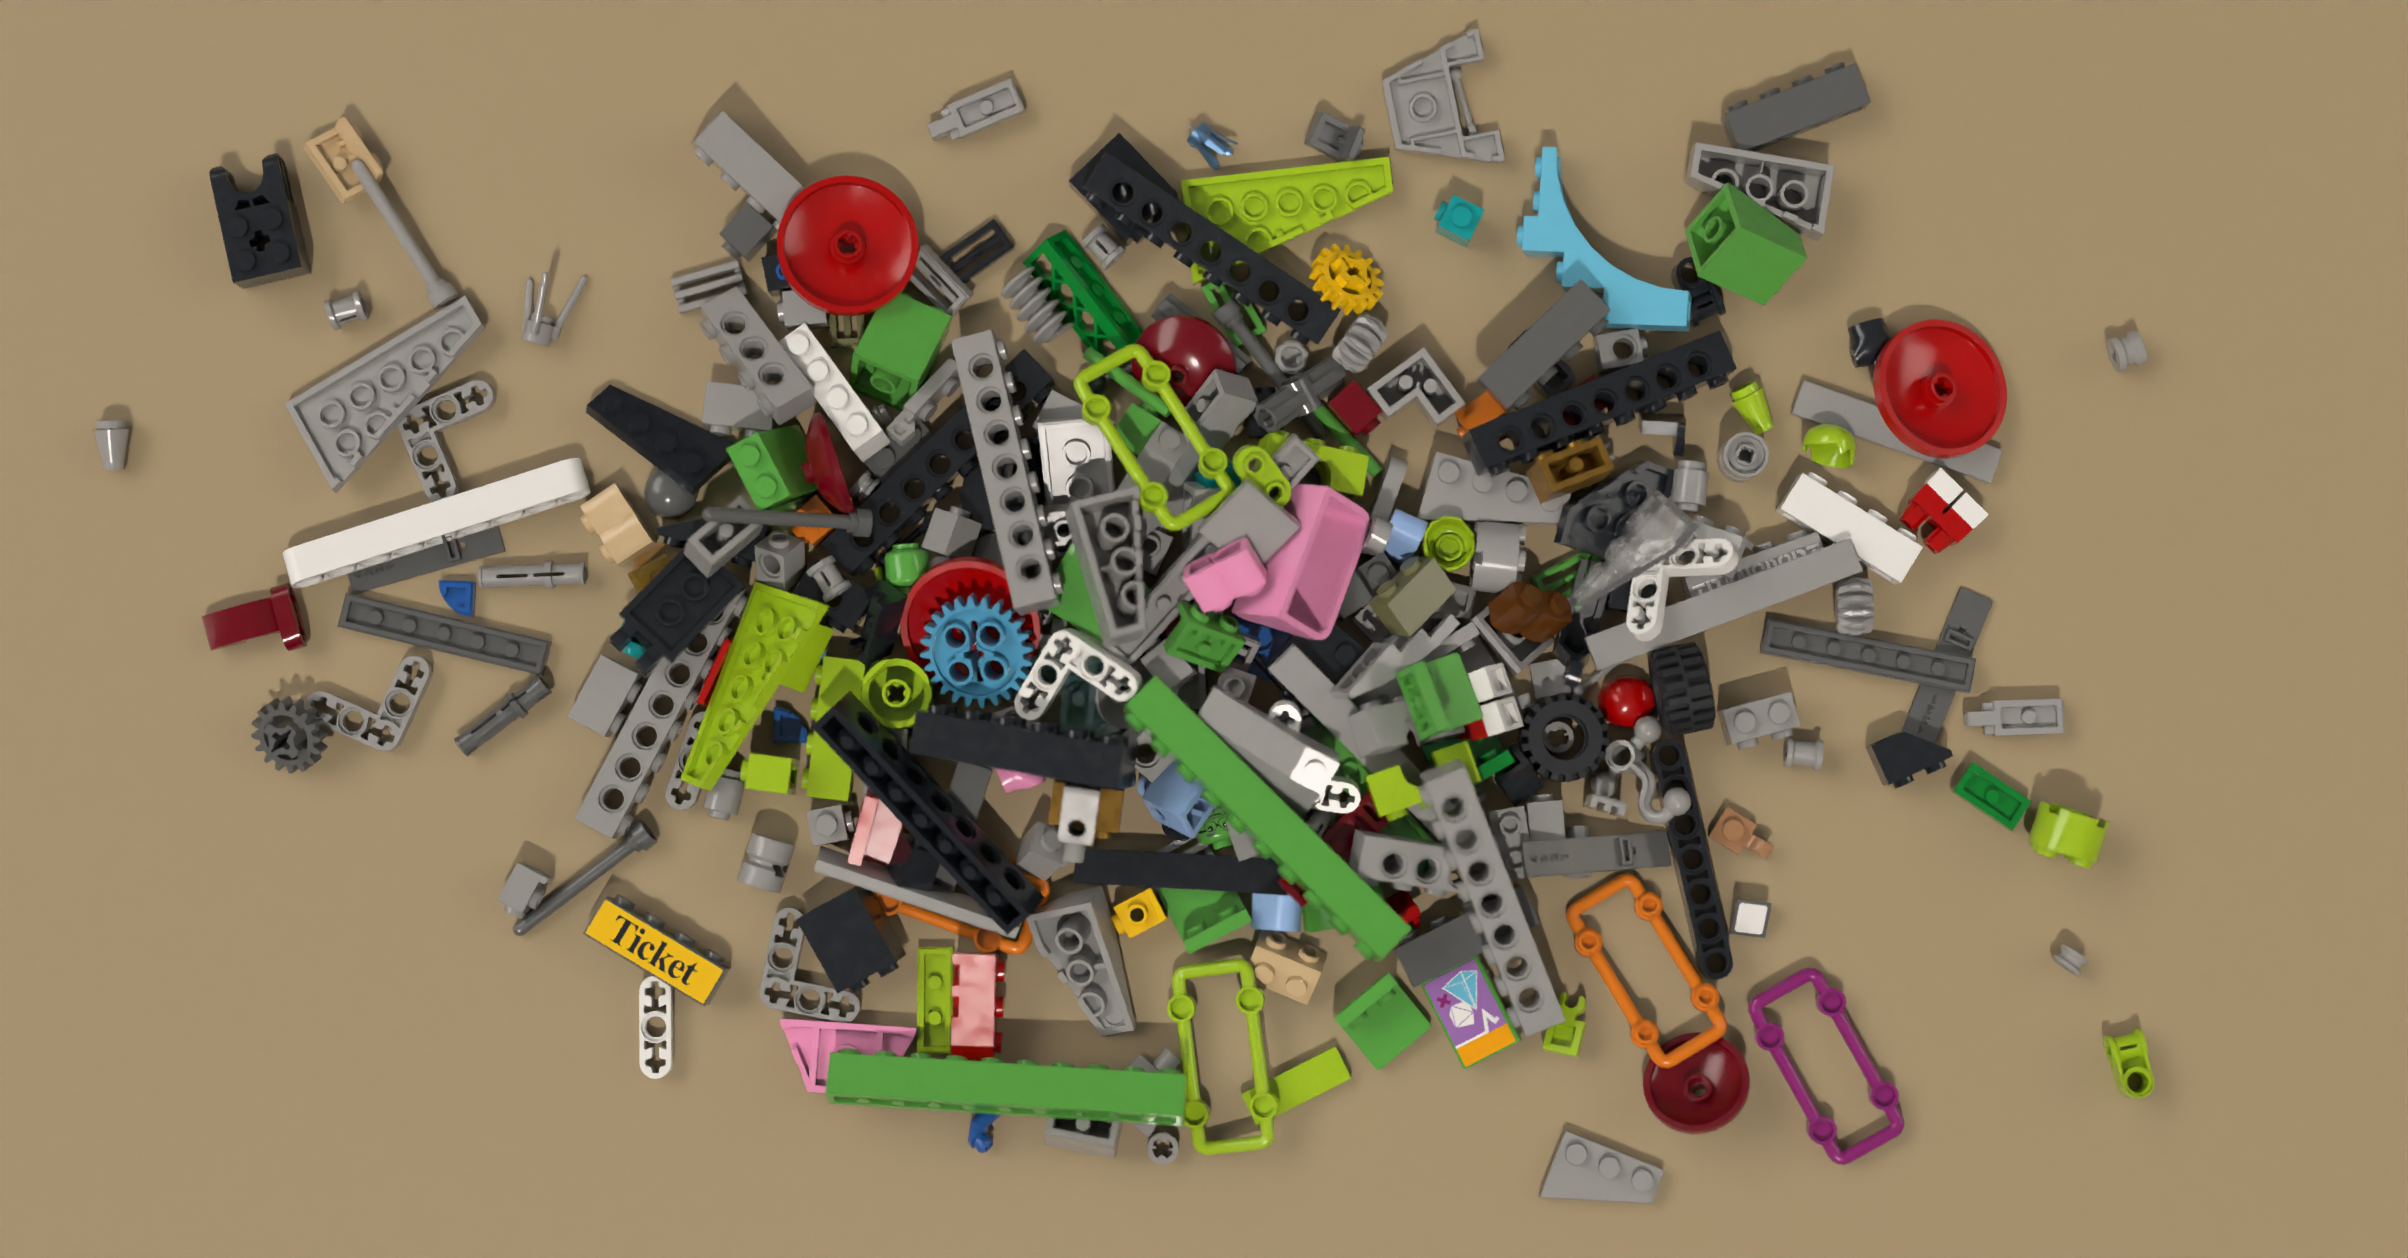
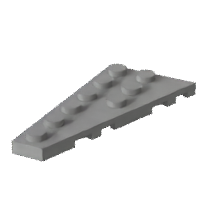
[285,296,485,493]

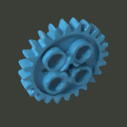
[920,593,1036,708]

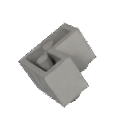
[1366,347,1466,429]

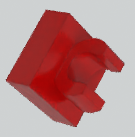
[1384,890,1421,928]

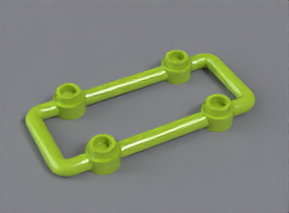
[1074,344,1235,531]
[1167,959,1280,1155]

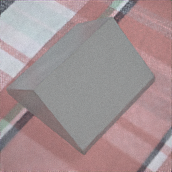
[1470,606,1555,676]

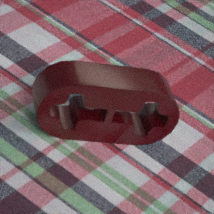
[270,583,307,651]

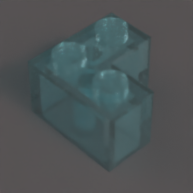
[1030,650,1106,734]

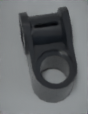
[1671,257,1726,328]

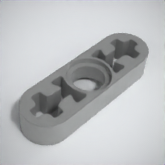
[665,712,705,810]

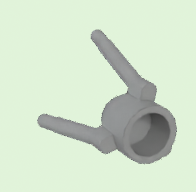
[521,272,588,347]

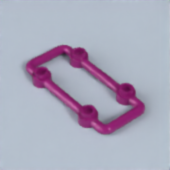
[1748,967,1904,1165]

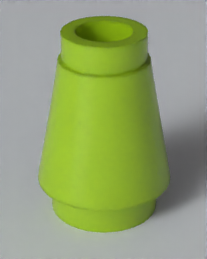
[1730,380,1774,435]

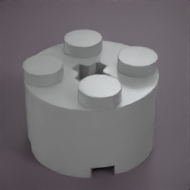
[1469,521,1526,593]

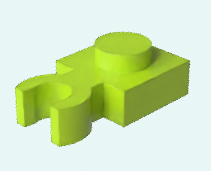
[1542,992,1587,1058]

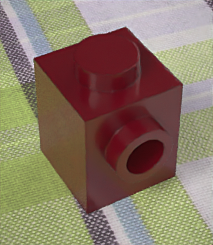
[1327,380,1382,438]

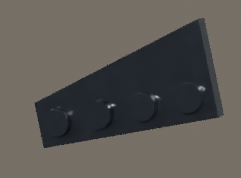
[586,385,735,495]

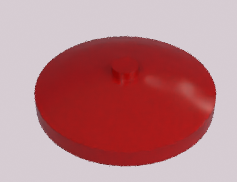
[777,175,919,316]
[1873,319,2007,459]
[900,557,1042,691]

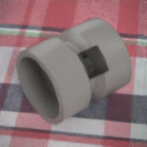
[1717,432,1769,482]
[737,833,795,893]

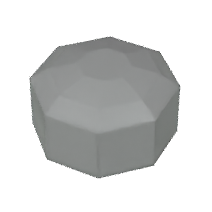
[1274,341,1308,376]

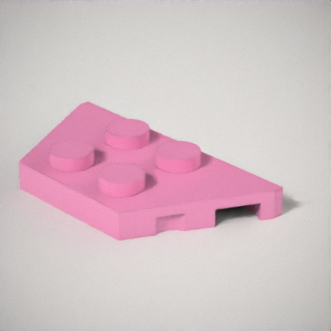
[780,1018,917,1093]

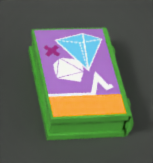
[1420,955,1522,1069]

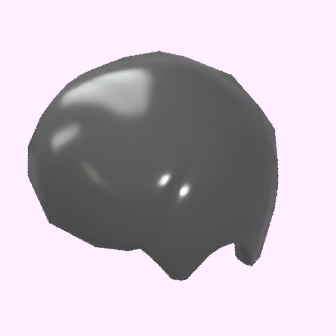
[644,469,699,520]

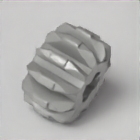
[1332,312,1388,374]
[1834,577,1874,636]

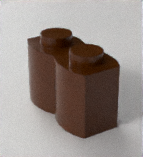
[1488,582,1573,643]

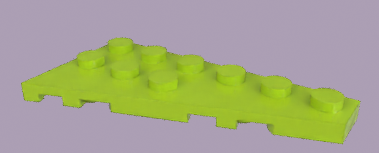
[680,582,829,791]

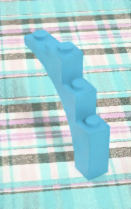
[1517,147,1692,332]

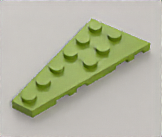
[1181,157,1393,286]

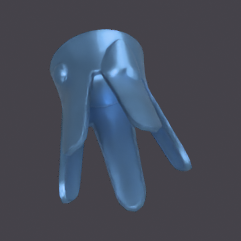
[1187,121,1238,170]

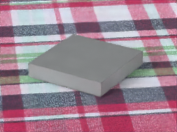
[1199,478,1300,564]

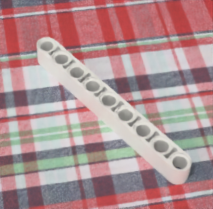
[283,458,591,588]

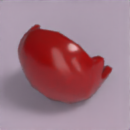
[1597,675,1655,728]

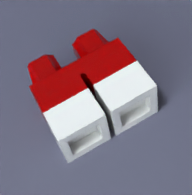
[1899,468,1989,554]
[1457,662,1524,741]

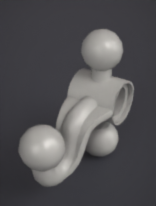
[1590,716,1691,825]

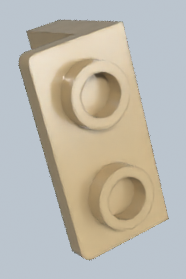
[304,117,383,204]
[1249,930,1327,1005]

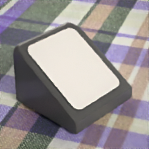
[1729,899,1771,938]

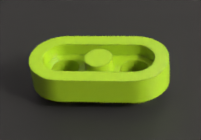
[1233,444,1291,507]

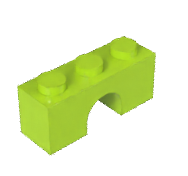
[1254,430,1369,502]
[1364,740,1481,821]

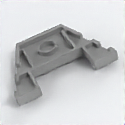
[1381,28,1505,164]

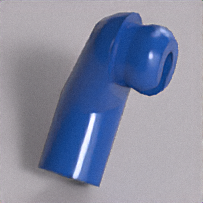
[968,1113,1001,1153]

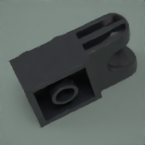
[209,153,311,289]

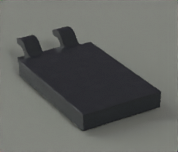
[609,547,745,676]

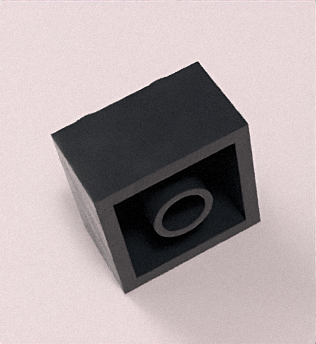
[1268,623,1366,686]

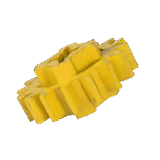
[1309,244,1384,316]

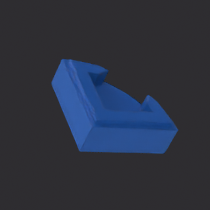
[439,580,476,617]
[773,707,808,743]

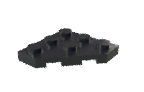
[1554,461,1674,569]

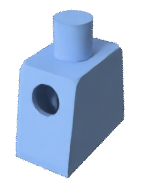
[1137,761,1214,839]

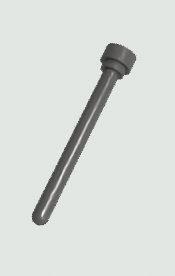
[1212,297,1328,440]
[702,507,873,537]
[513,820,658,936]

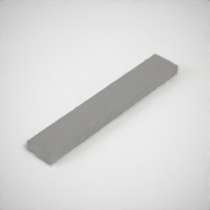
[1791,381,2003,484]
[813,846,1020,938]

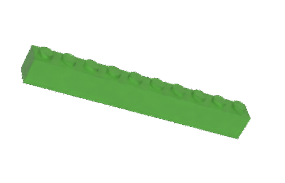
[1123,675,1412,962]
[825,1049,1187,1126]

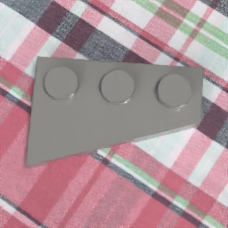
[1539,1130,1665,1204]

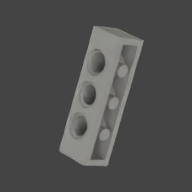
[700,286,815,425]
[1348,829,1492,899]

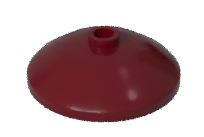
[1132,315,1236,407]
[801,412,854,515]
[1643,1032,1750,1134]

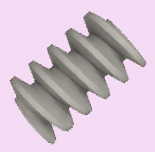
[1001,266,1074,345]

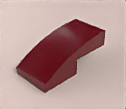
[202,597,280,651]

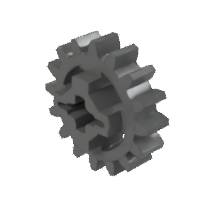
[251,696,328,774]

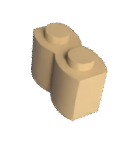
[580,483,657,567]

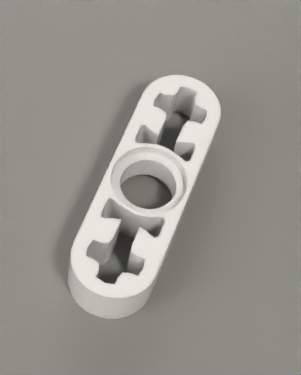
[639,976,674,1079]

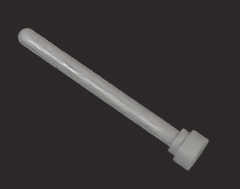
[351,159,458,309]

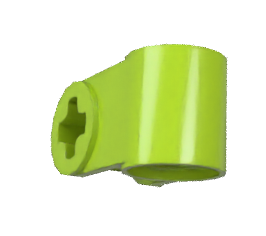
[2103,1028,2154,1098]

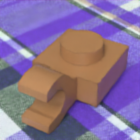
[1708,807,1774,859]

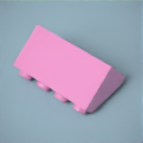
[1232,484,1370,640]

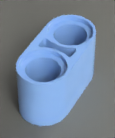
[1383,509,1428,565]
[1250,893,1302,932]

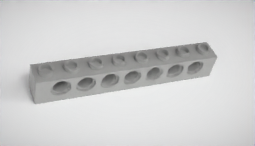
[951,329,1064,616]
[574,588,749,839]
[1418,758,1566,1037]

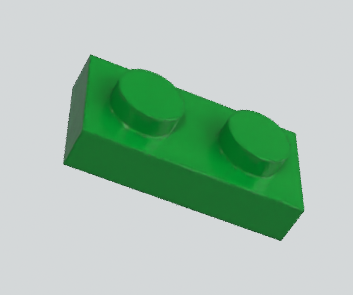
[1951,762,2032,831]

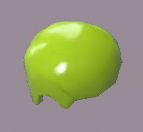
[1803,423,1856,469]
[1422,516,1475,572]

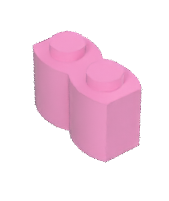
[1183,537,1267,613]

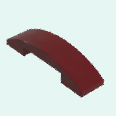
[1277,791,1389,908]

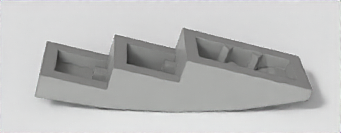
[1330,613,1460,698]

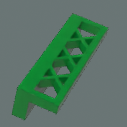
[1022,230,1143,357]

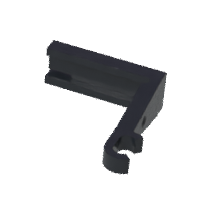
[1553,556,1616,688]

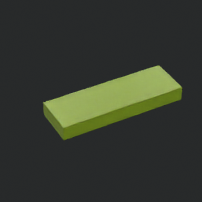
[917,947,954,1054]
[1241,1046,1351,1126]

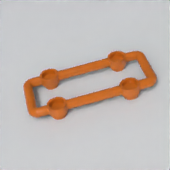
[851,824,1050,955]
[1566,873,1727,1068]

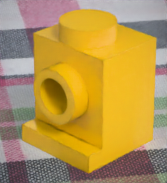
[1110,888,1167,939]

